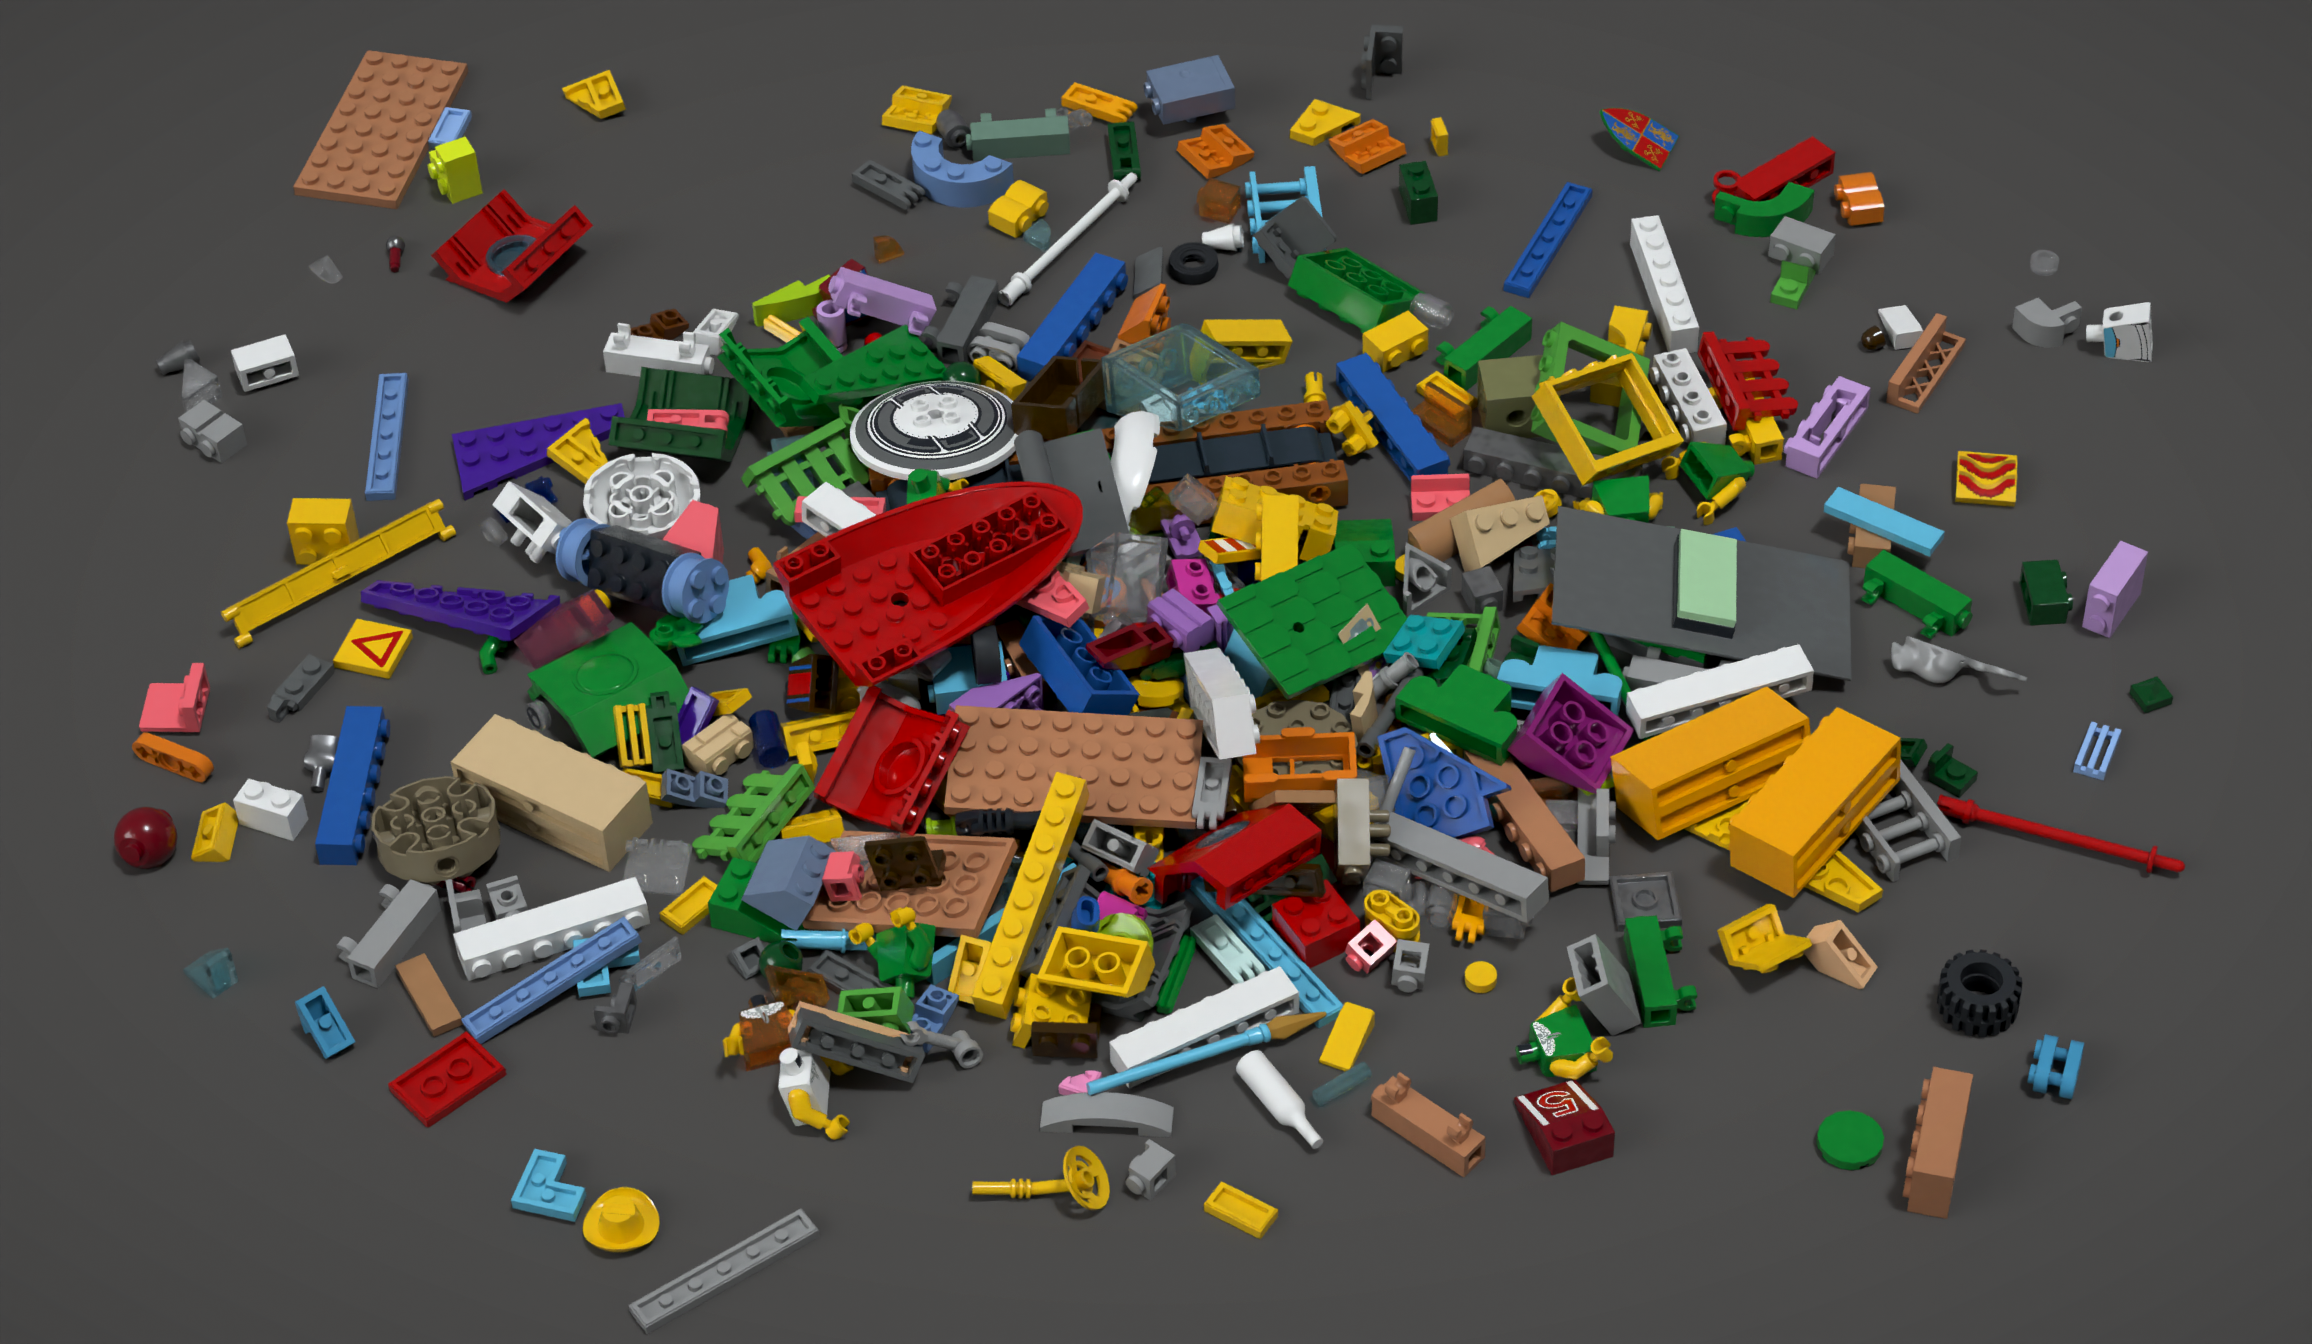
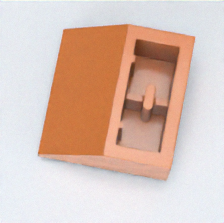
[1117,284,1171,354]

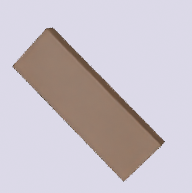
[395,953,463,1037]

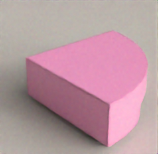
[1058,1070,1102,1095]

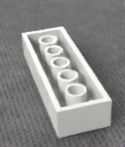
[1184,648,1260,760]

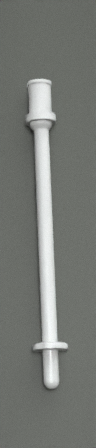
[997,173,1137,306]

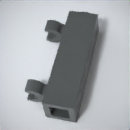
[922,275,999,364]

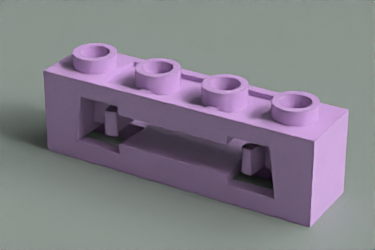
[1784,376,1870,479]

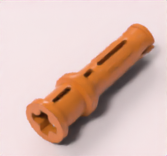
[1077,851,1153,905]

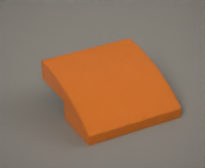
[1329,119,1407,174]
[1176,124,1255,179]
[1516,583,1589,650]

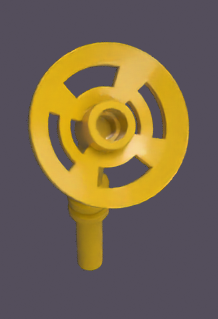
[972,1146,1110,1210]

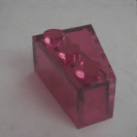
[514,589,615,669]

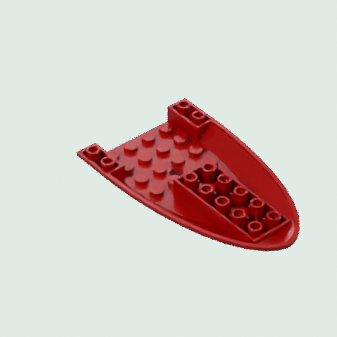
[773,481,1083,686]

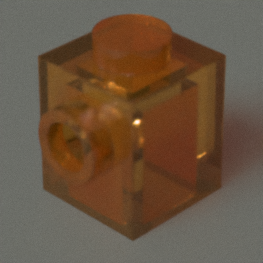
[1197,178,1241,224]

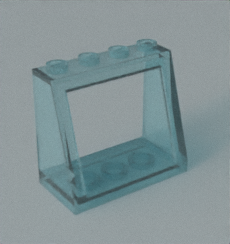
[1101,323,1261,432]

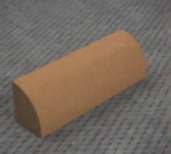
[1408,478,1516,562]

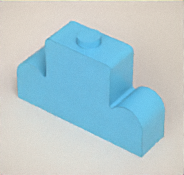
[676,575,799,666]
[1497,645,1622,716]

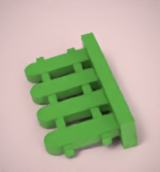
[741,418,869,526]
[692,764,816,863]

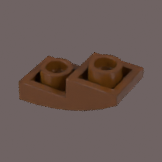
[630,308,689,340]

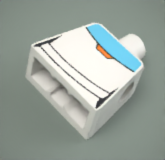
[2086,302,2153,362]

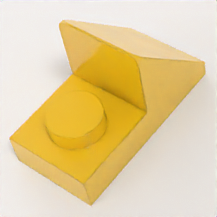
[948,935,992,1004]

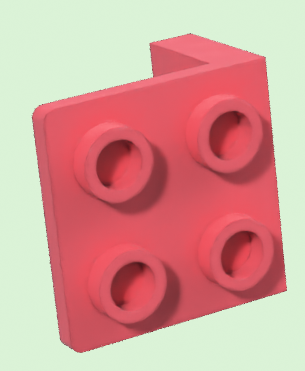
[139,663,210,732]

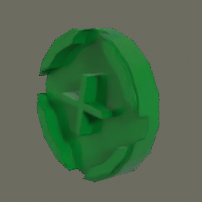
[1817,1110,1884,1170]

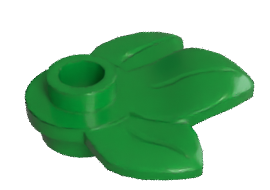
[649,615,705,651]

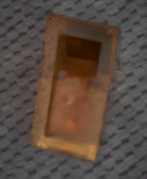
[764,965,830,1014]

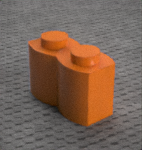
[1834,172,1884,226]

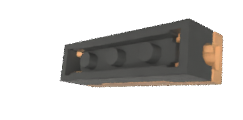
[788,1001,925,1083]

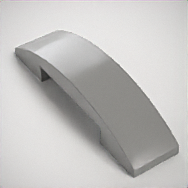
[1040,1092,1174,1137]

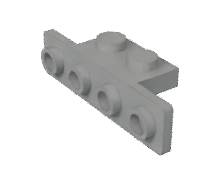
[1577,788,1615,885]

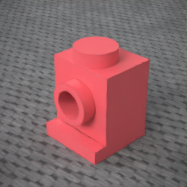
[822,851,864,902]
[1345,919,1397,974]

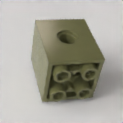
[1477,355,1543,438]

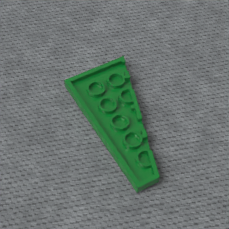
[800,325,947,405]

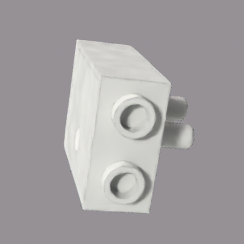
[492,481,572,563]

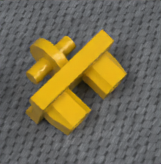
[1326,400,1379,457]

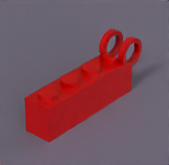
[1712,136,1835,205]

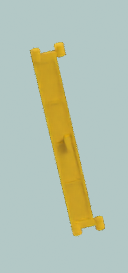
[221,499,456,649]

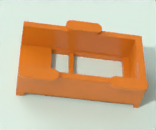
[1242,727,1357,802]

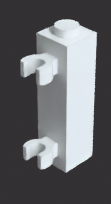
[603,323,714,377]

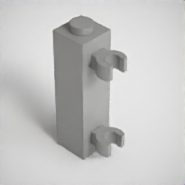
[1623,646,1733,691]
[336,879,441,989]

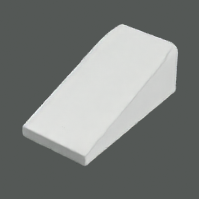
[1878,305,1923,350]
[692,309,739,355]

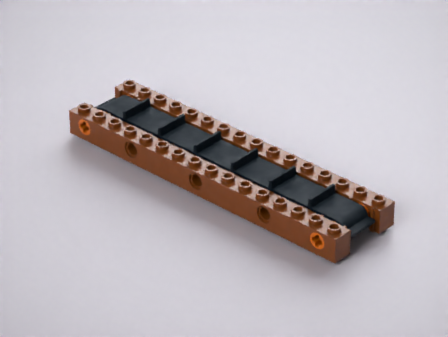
[868,400,1348,533]

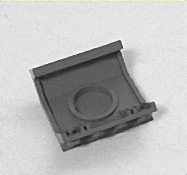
[1019,864,1194,1022]

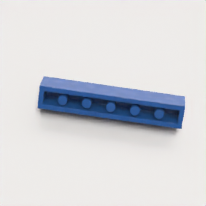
[1017,253,1128,381]
[1336,353,1450,483]
[315,706,390,865]

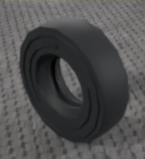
[1169,242,1219,285]

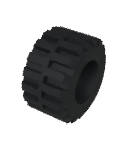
[1937,949,2023,1037]

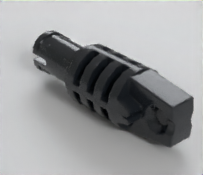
[955,808,1041,837]

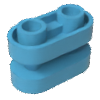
[2027,1034,2085,1099]

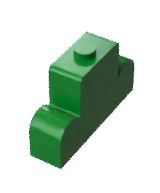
[1395,664,1517,766]

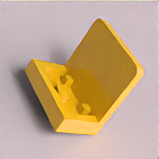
[1717,904,1812,973]
[1010,973,1092,1049]

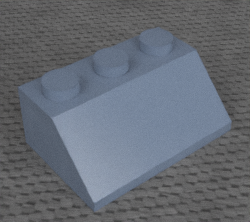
[741,836,836,931]

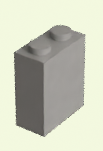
[1567,934,1641,1036]

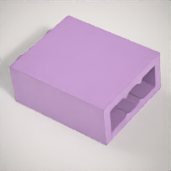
[2082,541,2148,638]

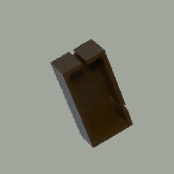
[1011,356,1110,440]

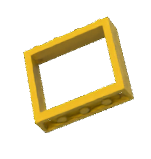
[1531,353,1684,486]

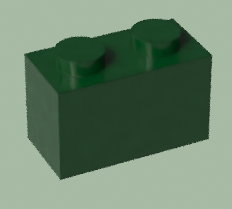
[1399,161,1438,225]
[2019,560,2073,626]

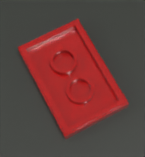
[388,1031,507,1128]

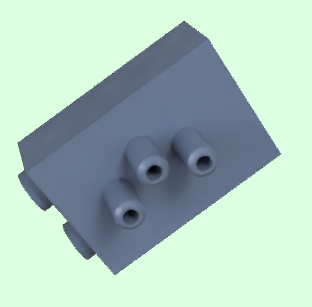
[1143,55,1235,125]

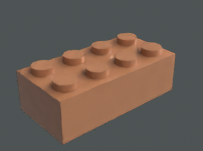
[1903,1067,1973,1219]

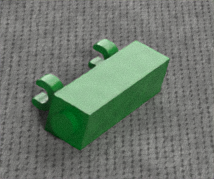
[1436,306,1532,391]
[1861,549,1973,639]
[1624,915,1697,1028]

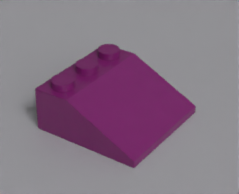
[1507,673,1634,794]

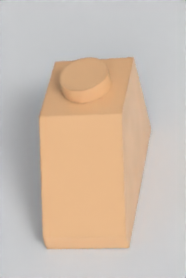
[1804,920,1878,989]

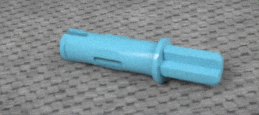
[781,928,876,953]

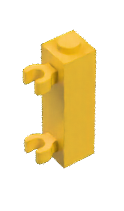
[1708,378,1784,465]

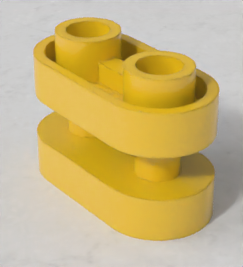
[1364,890,1421,955]

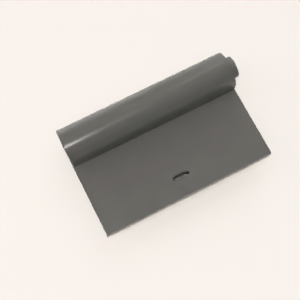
[1014,428,1131,559]

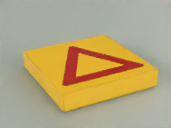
[333,619,413,679]

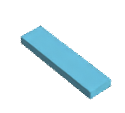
[1823,487,1945,557]

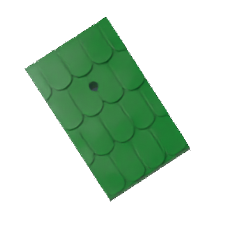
[1217,543,1407,700]

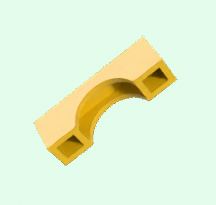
[1590,306,1652,407]

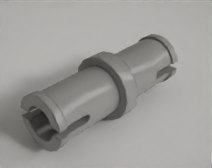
[1373,652,1419,702]

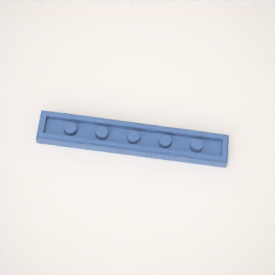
[365,373,409,501]
[461,917,642,1044]

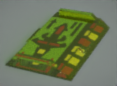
[1128,487,1183,537]

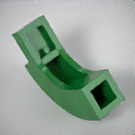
[1714,182,1814,237]

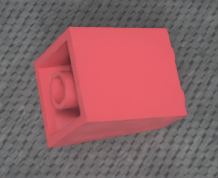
[662,500,724,563]

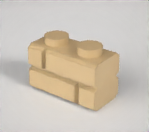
[681,714,754,775]

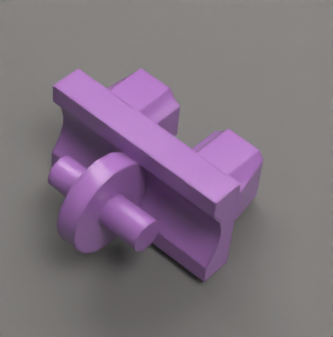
[1160,513,1203,559]

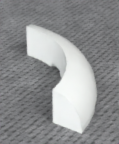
[1097,411,1160,560]

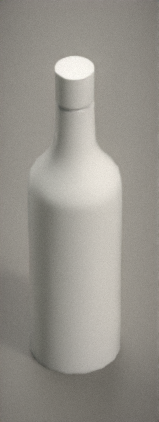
[1236,1050,1323,1149]

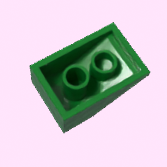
[1333,519,1396,587]
[708,857,810,943]

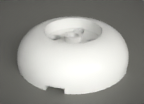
[583,453,700,540]

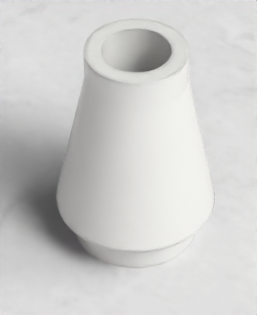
[1202,223,1244,251]

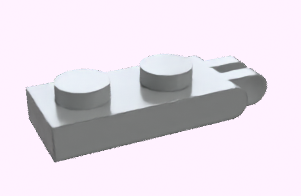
[1192,757,1232,830]

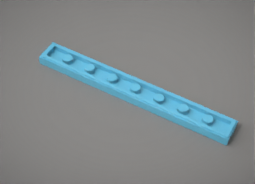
[1190,876,1343,1028]

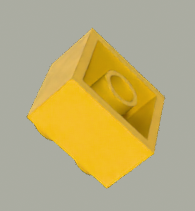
[287,498,360,565]

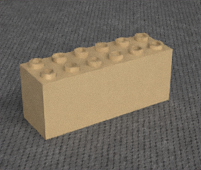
[451,714,653,872]

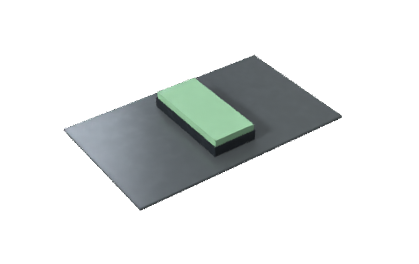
[1551,506,1851,681]

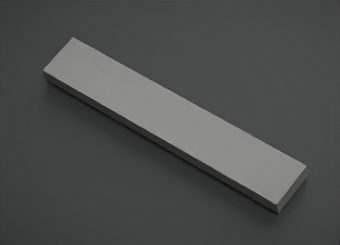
[628,1208,820,1334]

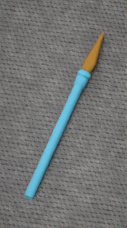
[1086,1012,1327,1095]

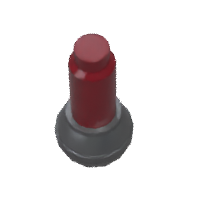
[386,235,405,272]

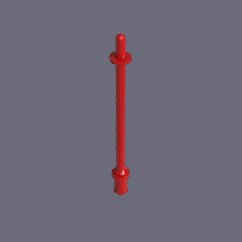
[1937,794,2185,873]

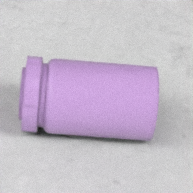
[816,300,847,353]

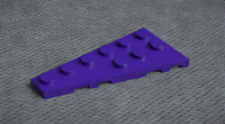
[361,580,560,641]

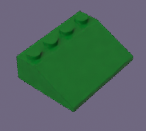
[1288,247,1431,333]

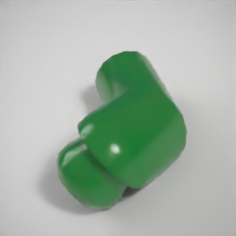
[479,636,508,675]

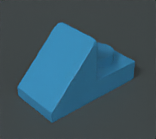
[295,986,356,1059]

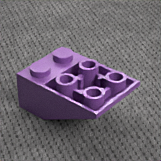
[949,673,1044,712]

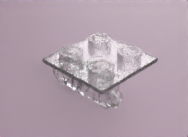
[622,837,693,895]

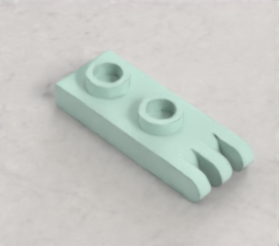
[1190,914,1266,985]

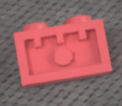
[1411,474,1470,521]

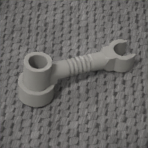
[900,1021,983,1068]

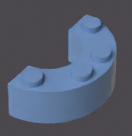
[911,131,1014,208]

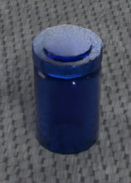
[748,710,789,768]

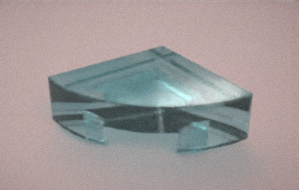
[1023,218,1051,251]

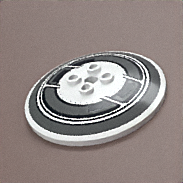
[850,381,1018,480]

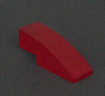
[1085,621,1174,670]

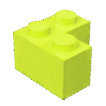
[427,137,483,204]

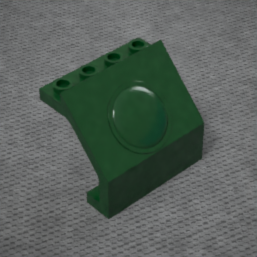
[608,367,753,462]

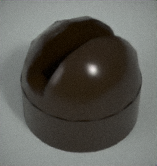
[1861,325,1886,351]

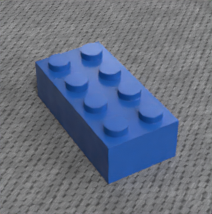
[1019,616,1140,715]

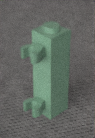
[966,108,1070,161]

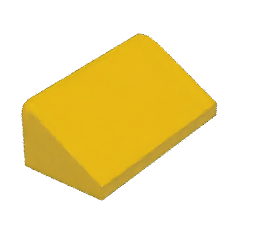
[973,356,1027,401]
[191,802,239,862]
[779,808,844,843]

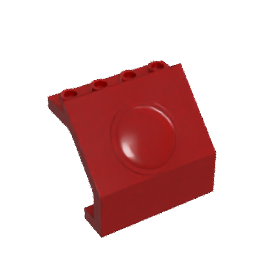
[814,685,970,836]

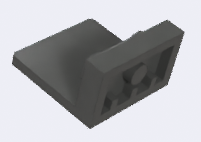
[1361,24,1403,100]

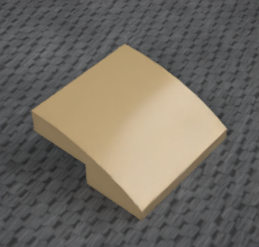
[1350,671,1378,757]

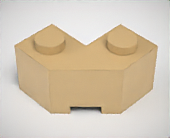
[1056,561,1106,618]

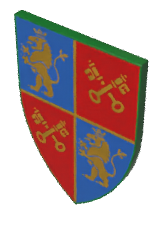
[1600,108,1679,171]

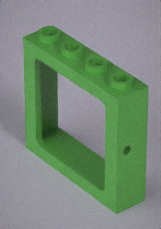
[1531,322,1650,456]

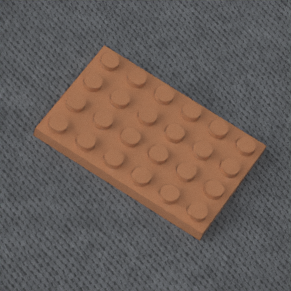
[802,831,1018,938]

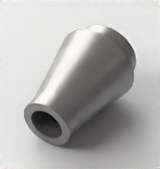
[156,340,200,375]

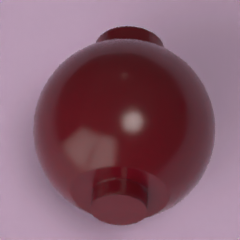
[114,807,177,869]

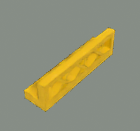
[780,707,858,757]

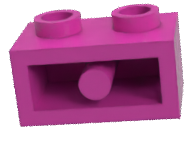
[1166,559,1220,613]

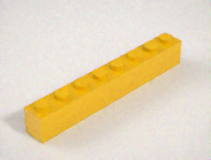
[972,772,1089,1020]

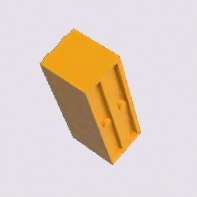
[1610,686,1811,840]
[1728,707,1901,898]

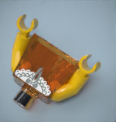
[723,994,795,1072]

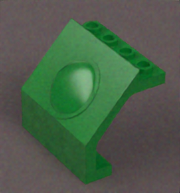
[717,316,874,427]
[527,622,689,759]

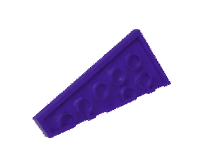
[452,403,625,501]

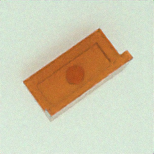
[1411,382,1472,447]

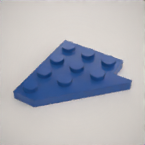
[1377,727,1512,839]

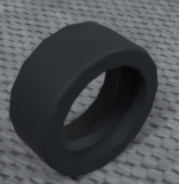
[970,625,1002,685]

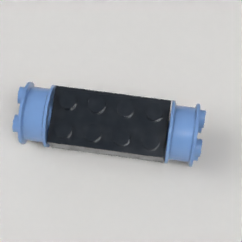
[556,518,729,624]

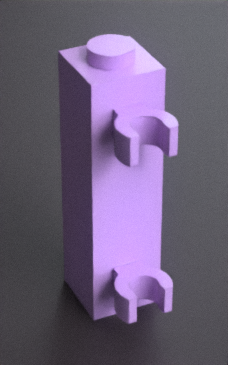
[828,267,937,336]

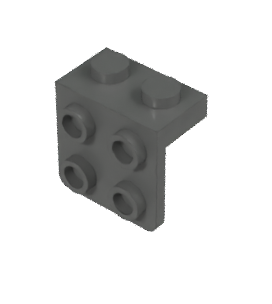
[1253,197,1337,279]

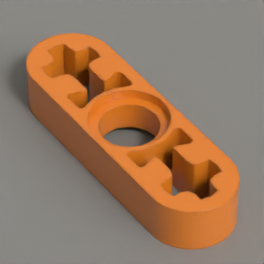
[132,732,214,783]

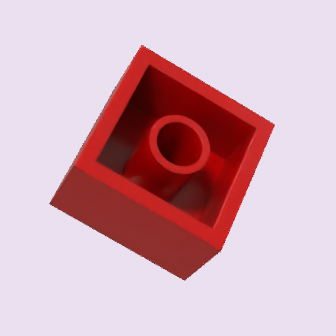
[1272,879,1360,968]

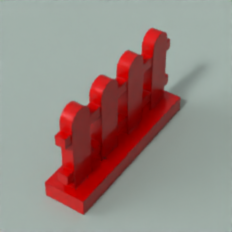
[1697,331,1798,431]

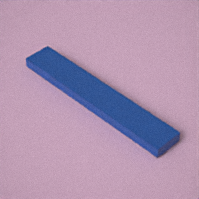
[1503,182,1593,298]

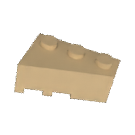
[1450,495,1550,572]

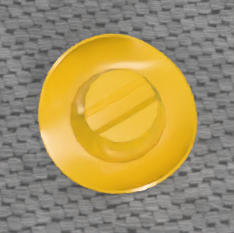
[583,1187,660,1253]

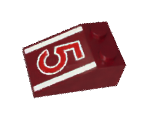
[1514,1080,1615,1176]

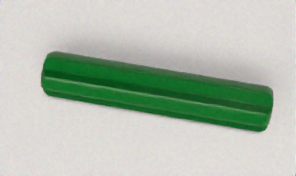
[1155,934,1197,1015]

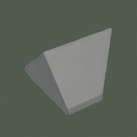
[1403,542,1452,617]

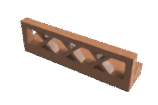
[1886,313,1966,414]

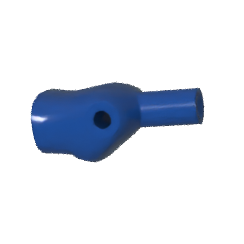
[1071,896,1100,933]

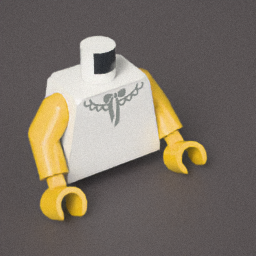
[779,1048,854,1140]

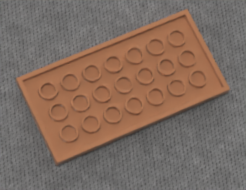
[293,50,468,209]
[944,705,1203,829]

